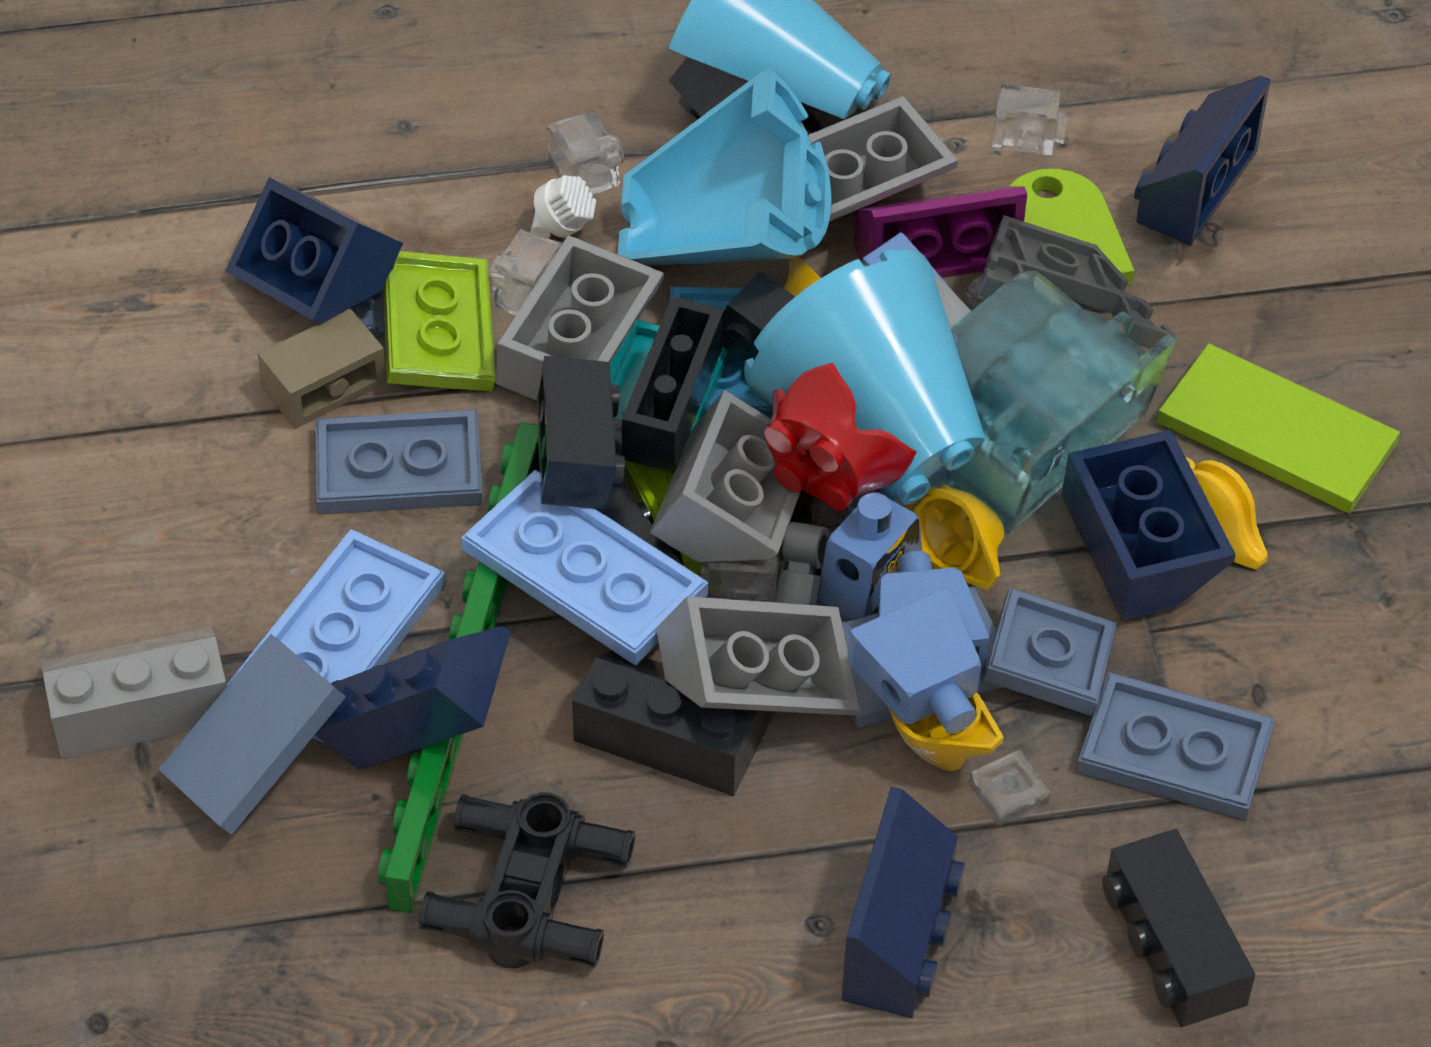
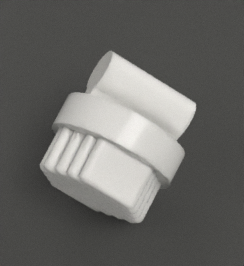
[531,175,596,241]

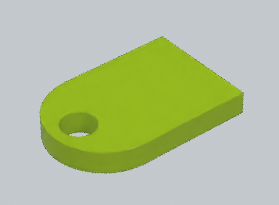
[1010,168,1134,301]

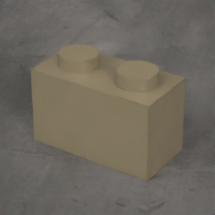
[258,308,387,429]

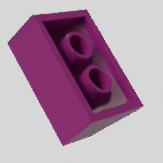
[854,186,1027,278]

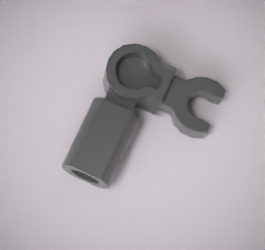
[775,522,835,605]

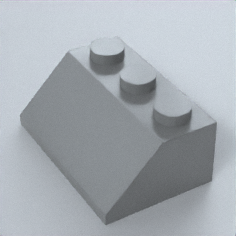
[808,96,958,222]
[496,235,664,401]
[650,390,801,562]
[656,596,860,716]
[42,627,227,759]

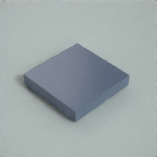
[983,587,1117,716]

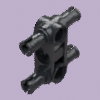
[418,792,636,968]

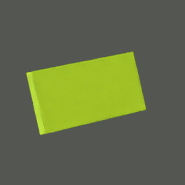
[1157,343,1400,514]

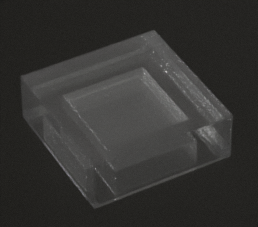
[969,749,1050,826]

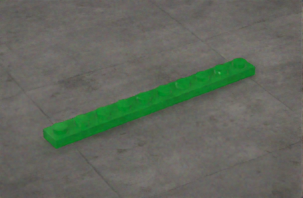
[378,422,540,913]

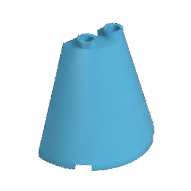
[668,0,892,119]
[618,68,831,266]
[744,249,986,506]

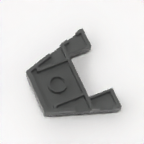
[977,215,1176,354]

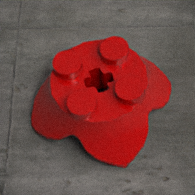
[764,363,917,511]

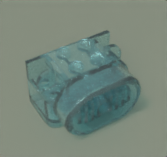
[941,270,1177,534]

